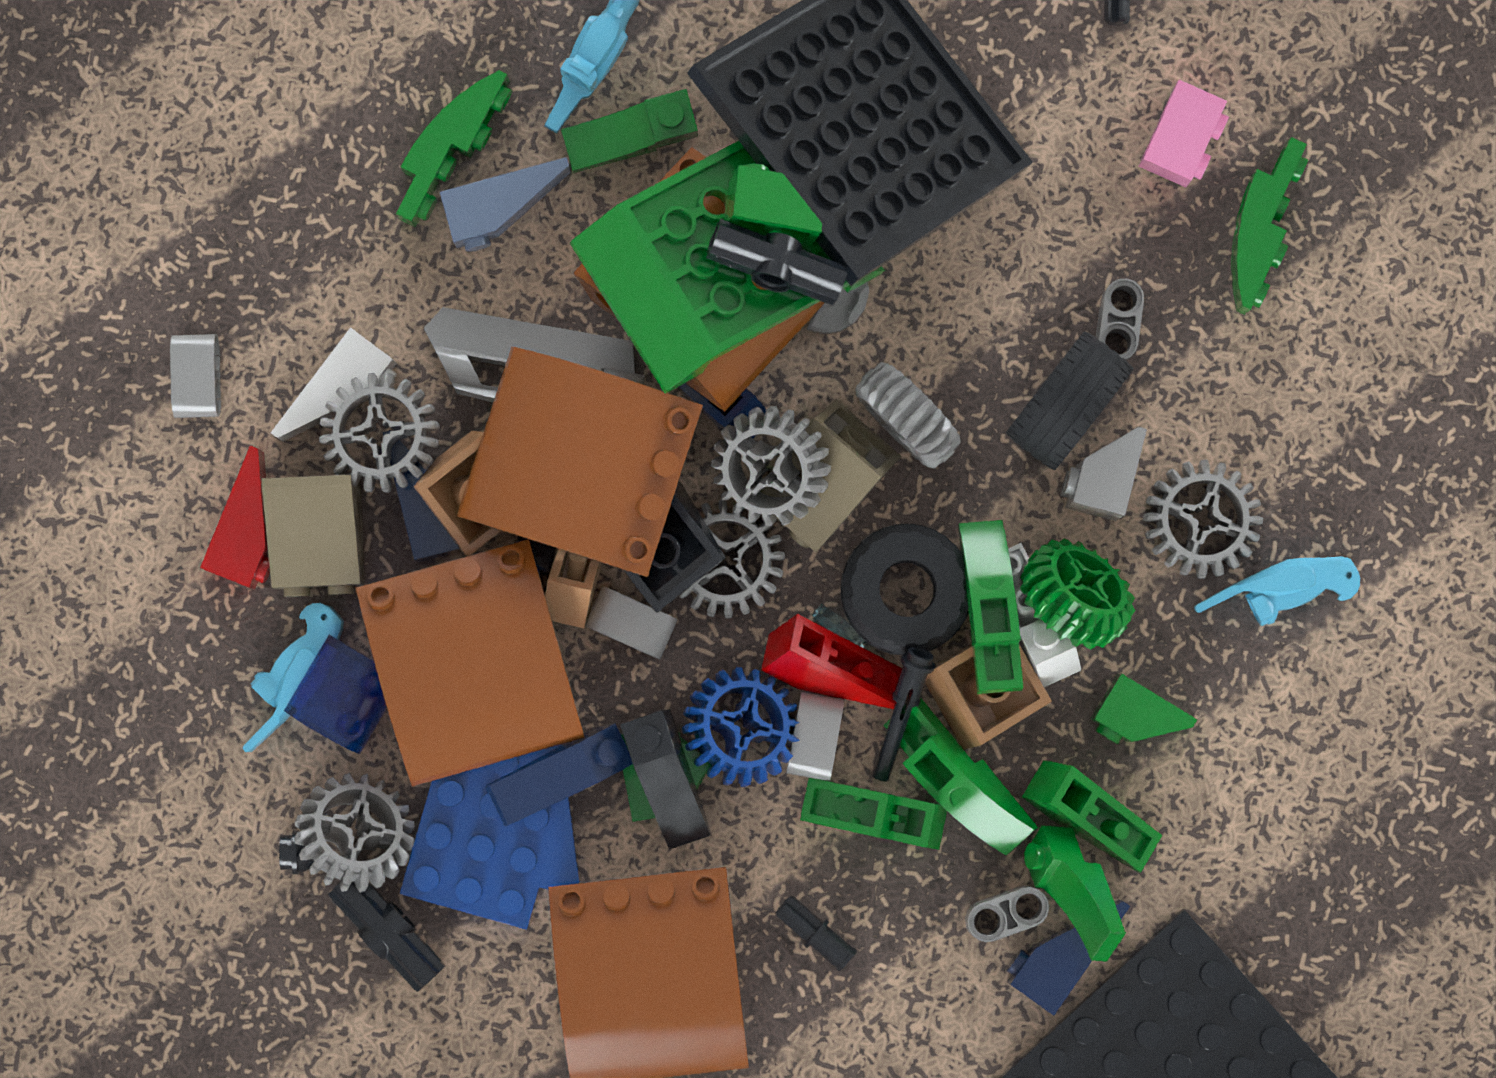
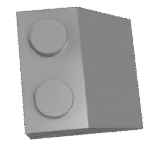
[1060,427,1147,521]

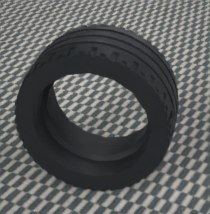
[1006,331,1134,470]

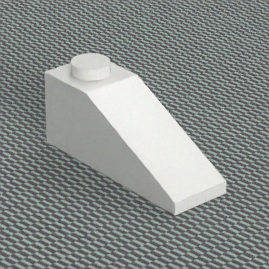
[271,327,397,442]

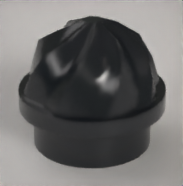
[279,830,314,875]

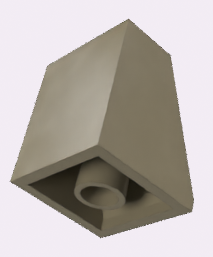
[760,399,902,552]
[262,475,365,597]

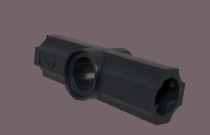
[706,219,847,305]
[327,882,446,992]

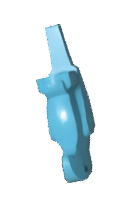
[544,0,640,134]
[1194,556,1360,627]
[243,603,344,752]

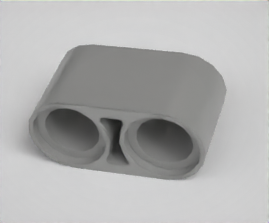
[1096,278,1144,361]
[170,334,221,418]
[585,586,678,660]
[786,691,845,781]
[965,885,1049,942]

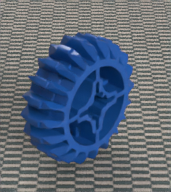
[682,667,800,787]

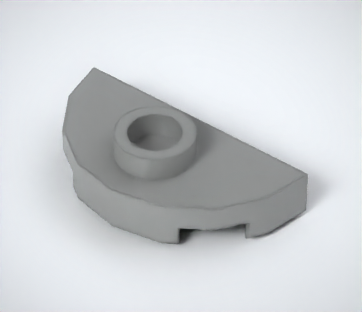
[807,282,869,334]

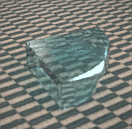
[812,604,868,648]

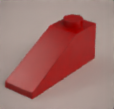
[200,446,270,589]
[761,614,902,710]

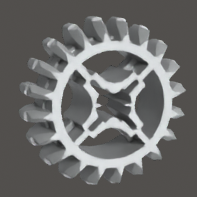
[855,362,961,469]
[319,373,440,493]
[711,406,832,526]
[1143,460,1263,579]
[680,500,785,618]
[294,772,415,893]

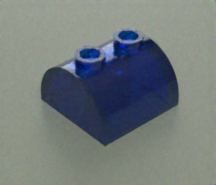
[284,634,387,754]

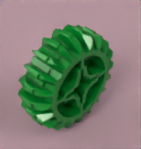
[1020,538,1136,650]

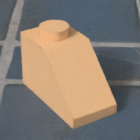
[545,549,602,629]

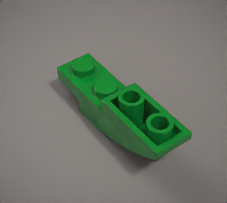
[396,70,512,228]
[1231,137,1308,315]
[958,520,1024,694]
[883,698,1038,855]

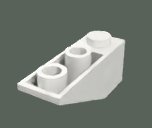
[1008,543,1081,687]

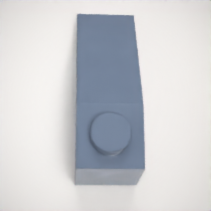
[440,157,571,252]

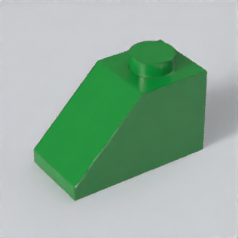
[724,163,822,248]
[1090,673,1198,745]

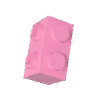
[1138,80,1229,188]

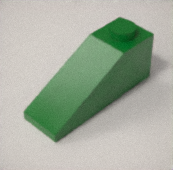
[1022,760,1162,873]

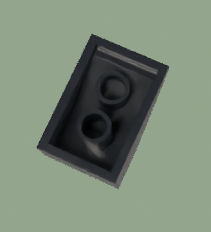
[624,481,726,613]

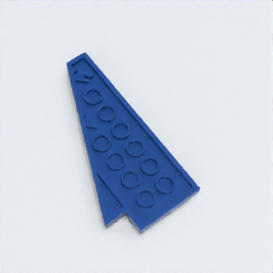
[400,569,580,930]

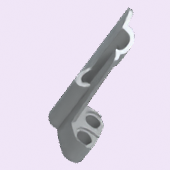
[424,307,645,402]

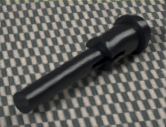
[872,647,935,782]

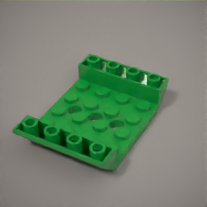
[570,140,885,394]

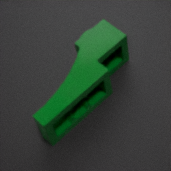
[561,89,698,173]
[800,778,947,850]
[1024,825,1126,962]

